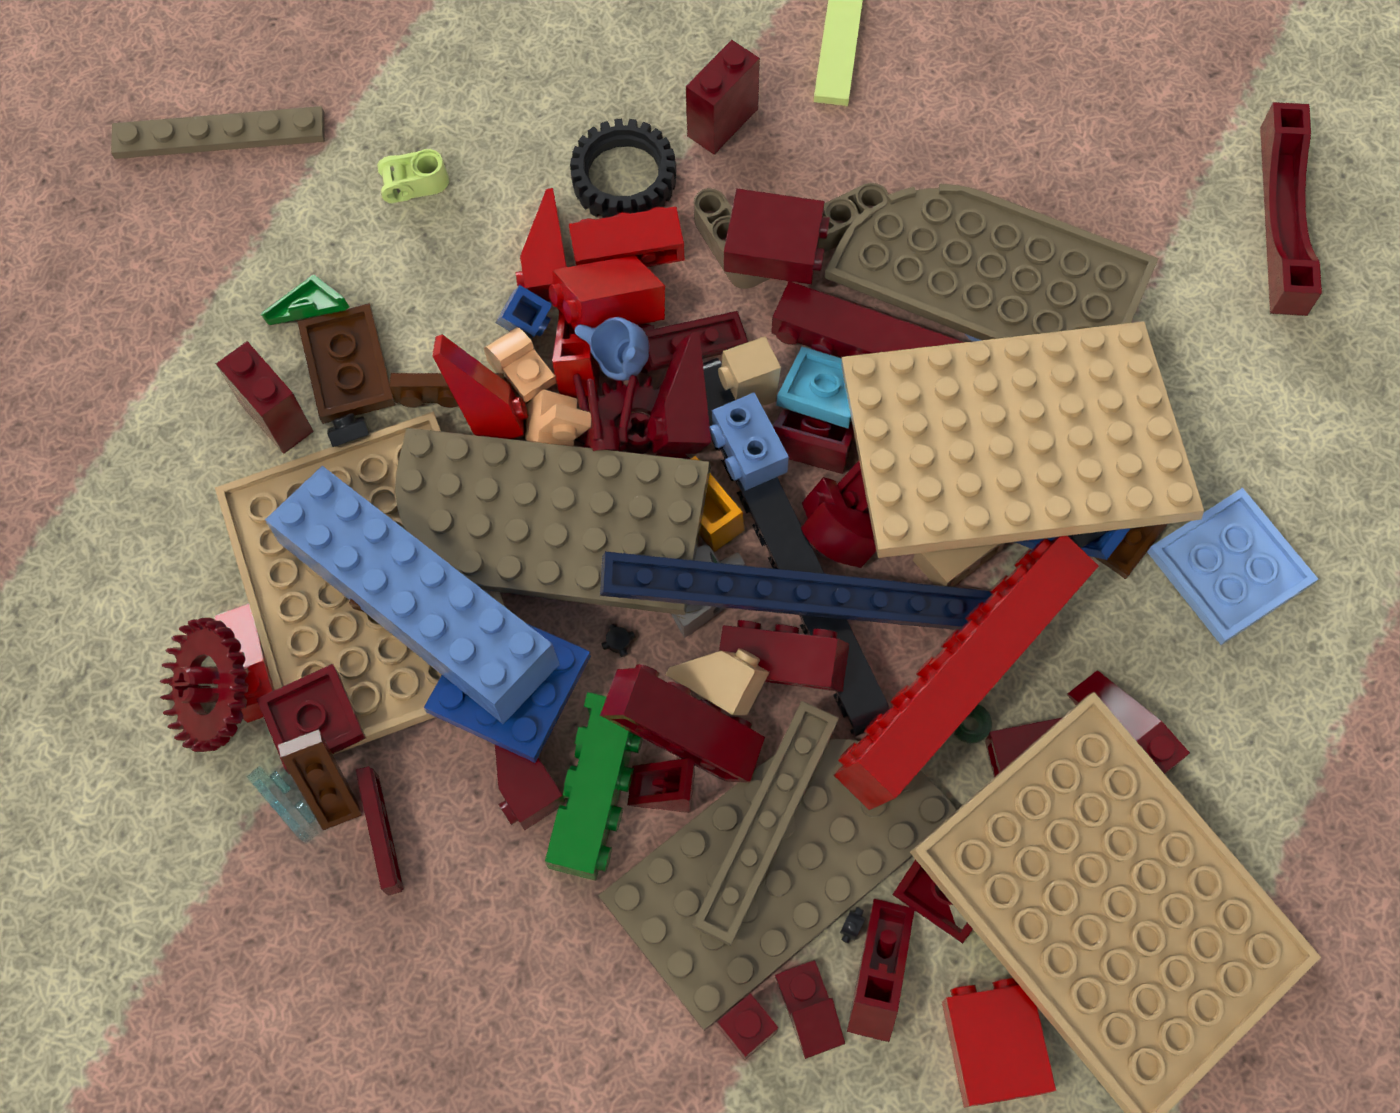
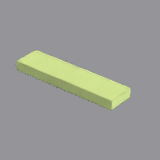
[814,0,863,106]

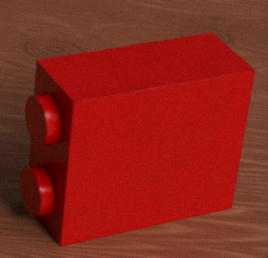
[549,255,665,328]
[942,978,1056,1108]

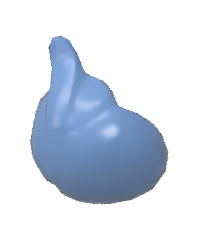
[575,317,650,381]

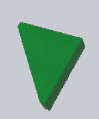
[260,275,350,325]

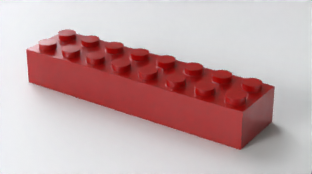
[833,536,1099,810]

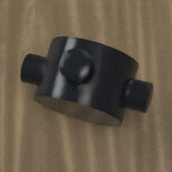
[601,624,635,657]
[840,907,866,944]

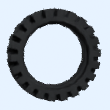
[570,118,676,218]

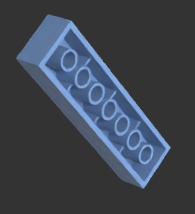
[265,466,560,724]

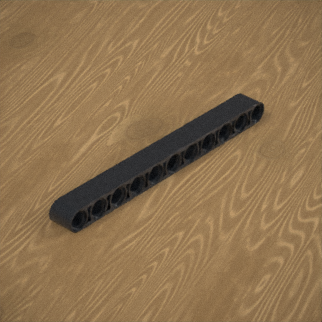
[703,358,890,737]

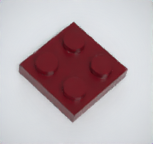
[256,664,367,775]

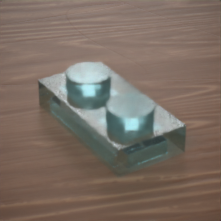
[246,766,319,844]

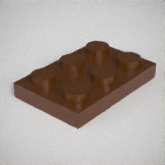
[297,303,396,424]

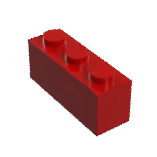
[569,206,685,267]

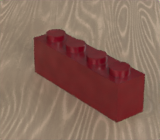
[600,664,765,783]

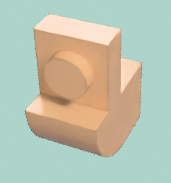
[484,327,556,403]
[525,389,591,446]

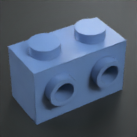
[709,392,789,491]

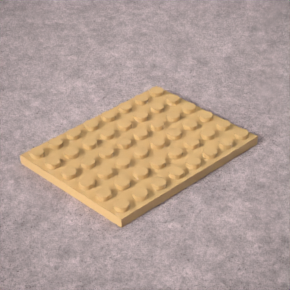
[841,321,1204,558]
[215,411,505,755]
[910,692,1321,1113]

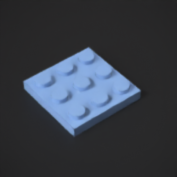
[1147,488,1318,645]

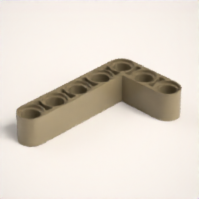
[694,183,889,289]

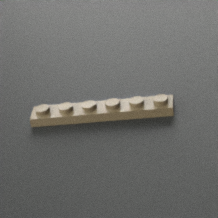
[111,106,325,159]
[692,701,839,946]

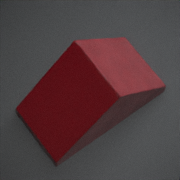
[627,758,695,813]

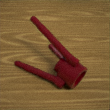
[573,374,637,452]

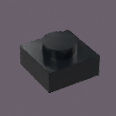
[327,413,369,447]

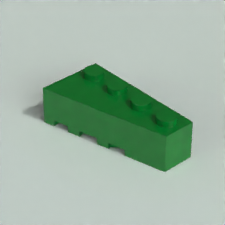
[545,692,643,881]

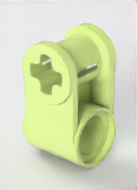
[377,149,449,203]

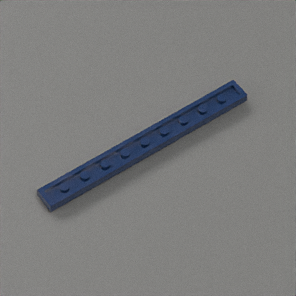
[600,551,992,630]

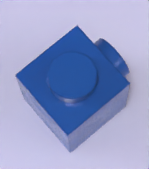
[495,285,552,339]

